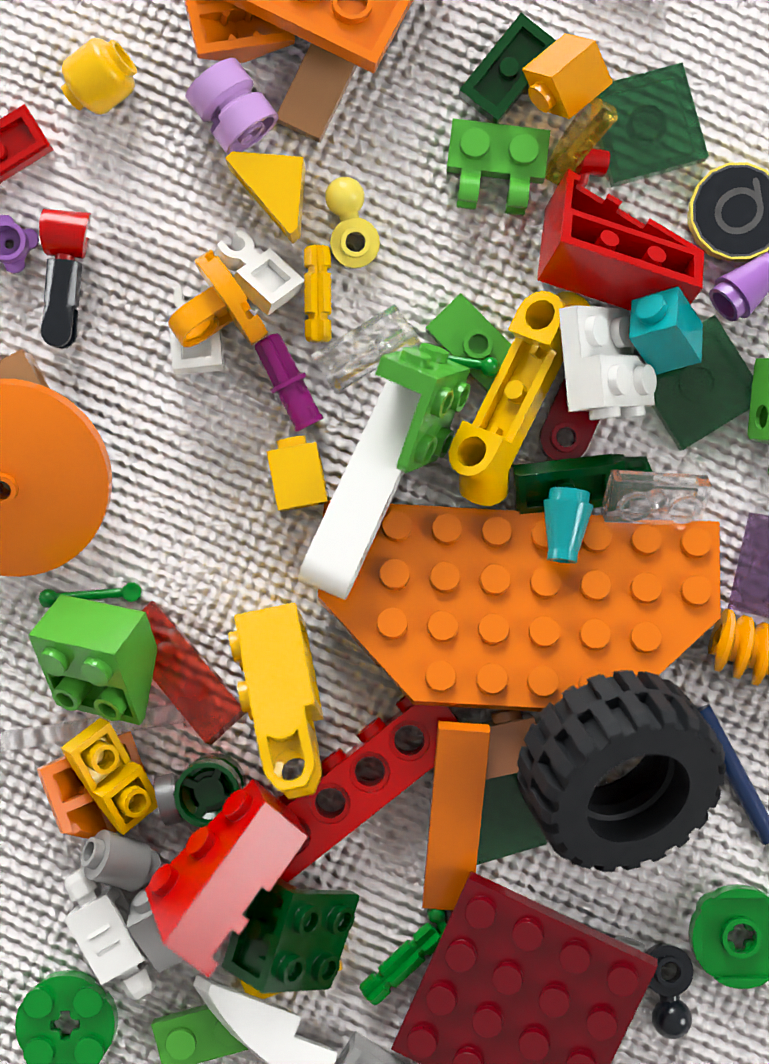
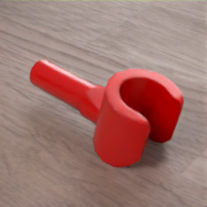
[574,147,610,188]

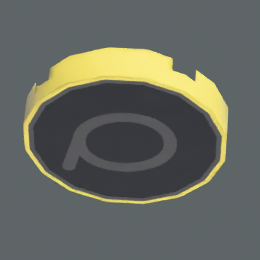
[687,162,769,262]

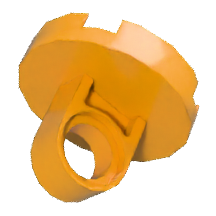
[168,249,268,347]

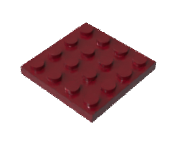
[391,871,658,1064]

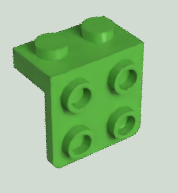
[375,343,471,473]

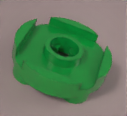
[688,884,769,989]
[15,970,118,1064]

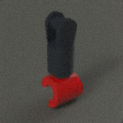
[39,209,91,349]

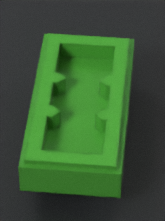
[425,293,512,393]

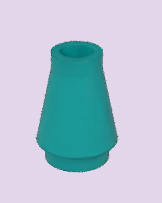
[543,487,594,564]

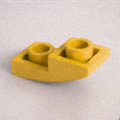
[61,717,158,835]

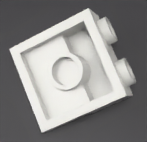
[559,305,657,420]

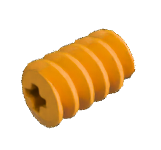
[708,609,769,686]

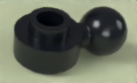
[645,943,694,1039]

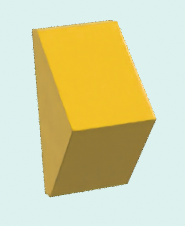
[225,151,306,244]

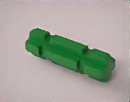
[359,922,442,1006]

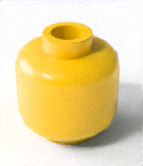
[61,38,137,115]

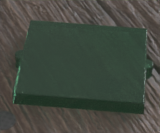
[477,773,547,865]

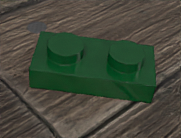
[458,13,556,124]

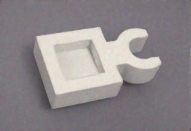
[214,230,305,316]
[169,285,224,375]

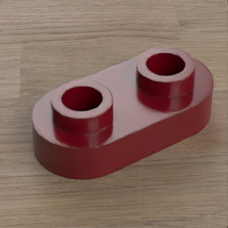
[538,378,600,461]

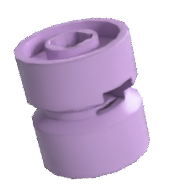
[185,58,279,155]

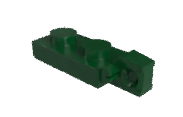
[513,454,653,514]

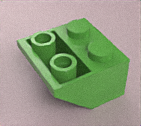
[28,594,158,725]

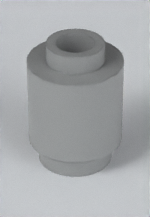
[80,830,160,892]

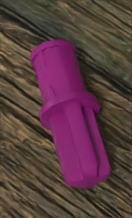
[255,333,324,432]

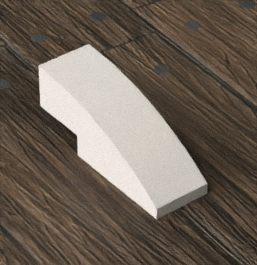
[193,975,338,1064]

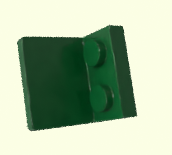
[221,878,360,994]

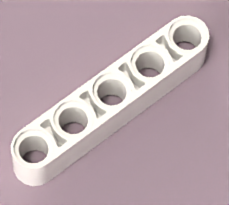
[298,380,421,600]

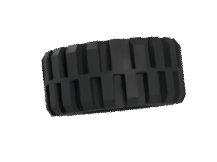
[517,670,726,872]

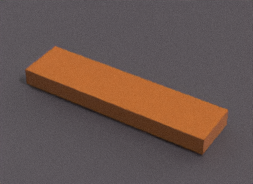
[422,721,490,910]

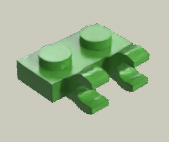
[446,118,551,216]

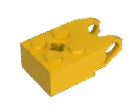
[229,602,324,800]

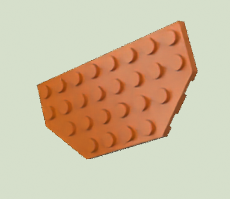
[318,500,721,712]

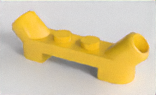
[448,291,590,506]

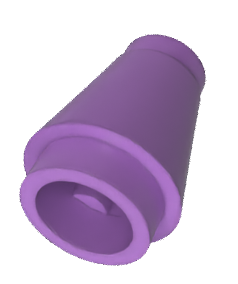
[709,253,769,321]

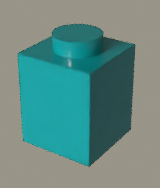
[629,286,703,375]

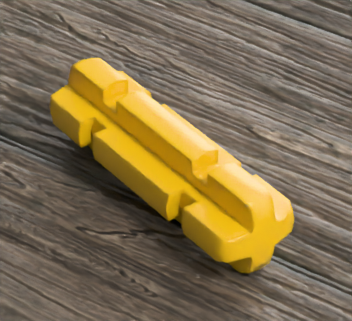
[304,245,332,343]

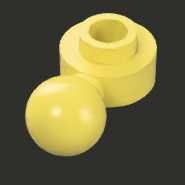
[325,177,380,269]

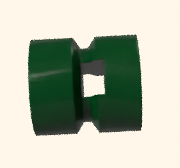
[173,753,246,827]

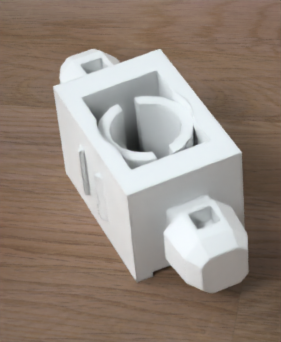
[63,866,155,1000]

